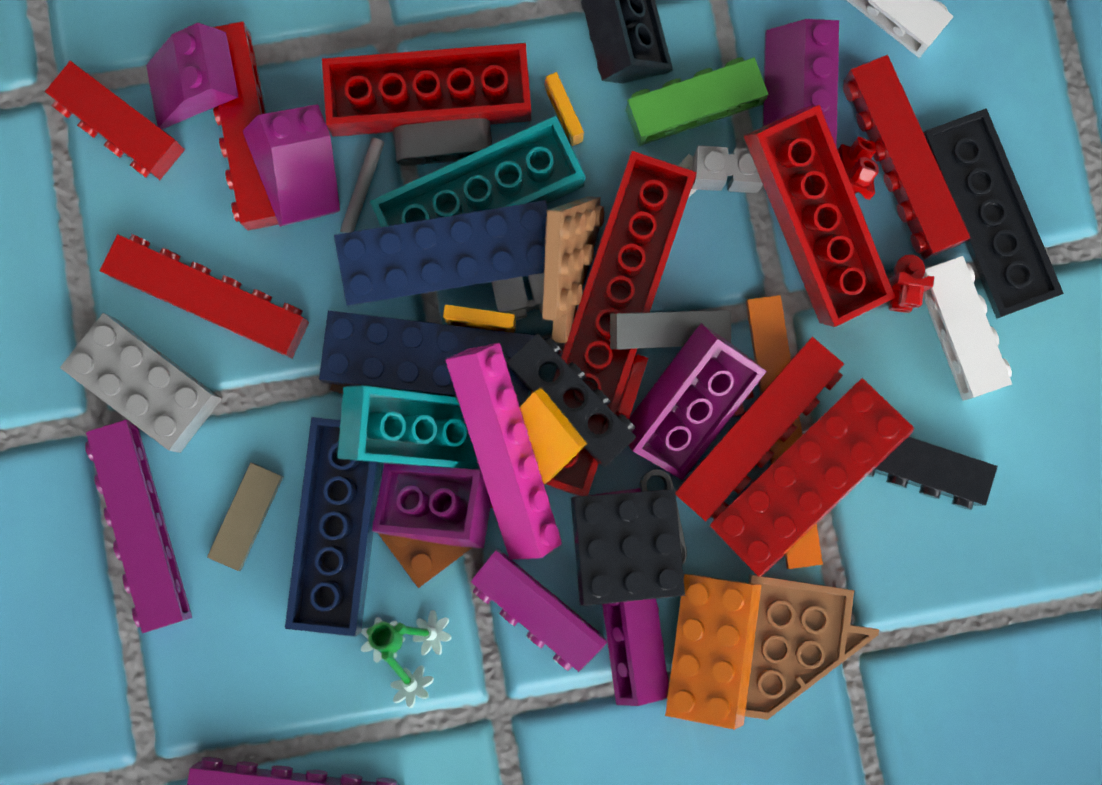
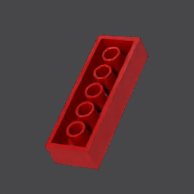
[322,43,531,137]
[744,104,895,327]
[709,378,914,577]

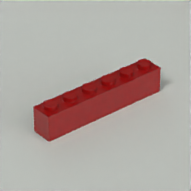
[213,21,279,231]
[843,54,971,260]
[99,234,310,359]
[675,336,844,521]

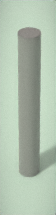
[340,138,384,233]

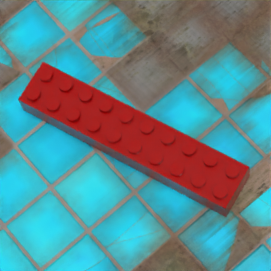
[544,151,697,497]

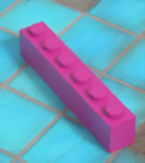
[445,343,562,560]

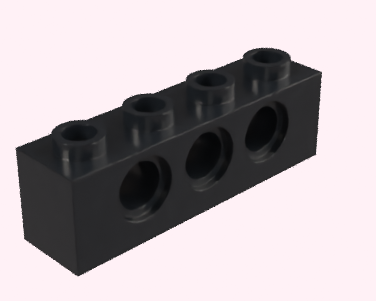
[506,333,636,468]

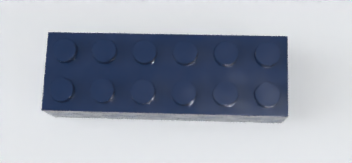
[334,200,547,306]
[319,311,535,407]
[285,417,382,636]

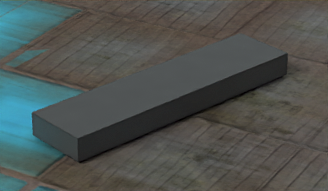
[610,310,731,349]

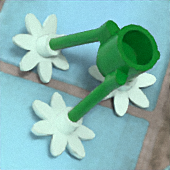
[361,610,452,708]

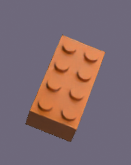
[665,574,762,730]

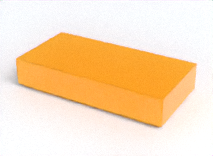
[545,72,584,146]

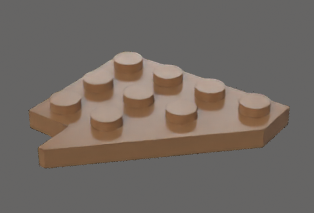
[542,196,605,343]
[745,574,879,720]

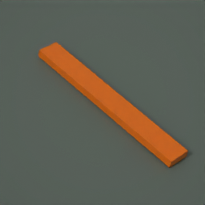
[746,295,823,569]

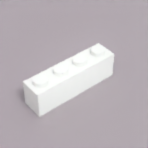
[846,0,954,58]
[923,256,1012,401]

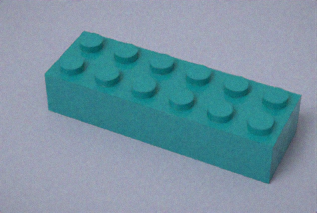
[369,116,585,227]

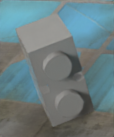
[692,146,763,193]
[492,273,544,320]

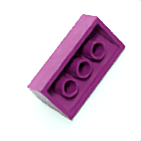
[762,19,839,147]
[628,323,767,480]
[471,548,607,672]

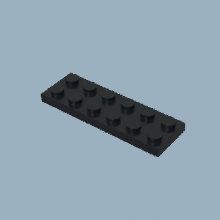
[923,108,1064,319]

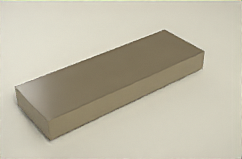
[207,462,284,571]

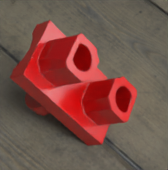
[837,137,879,200]
[888,254,934,313]

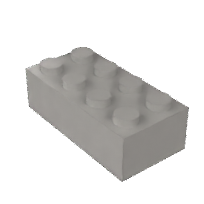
[60,313,222,453]

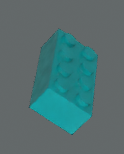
[337,386,481,470]

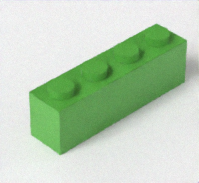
[626,57,768,146]

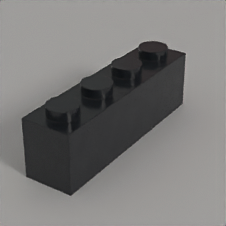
[868,436,998,510]

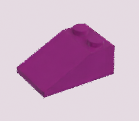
[146,22,238,129]
[243,104,340,227]
[372,463,491,549]

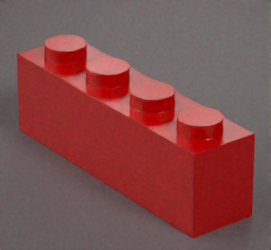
[44,61,185,180]

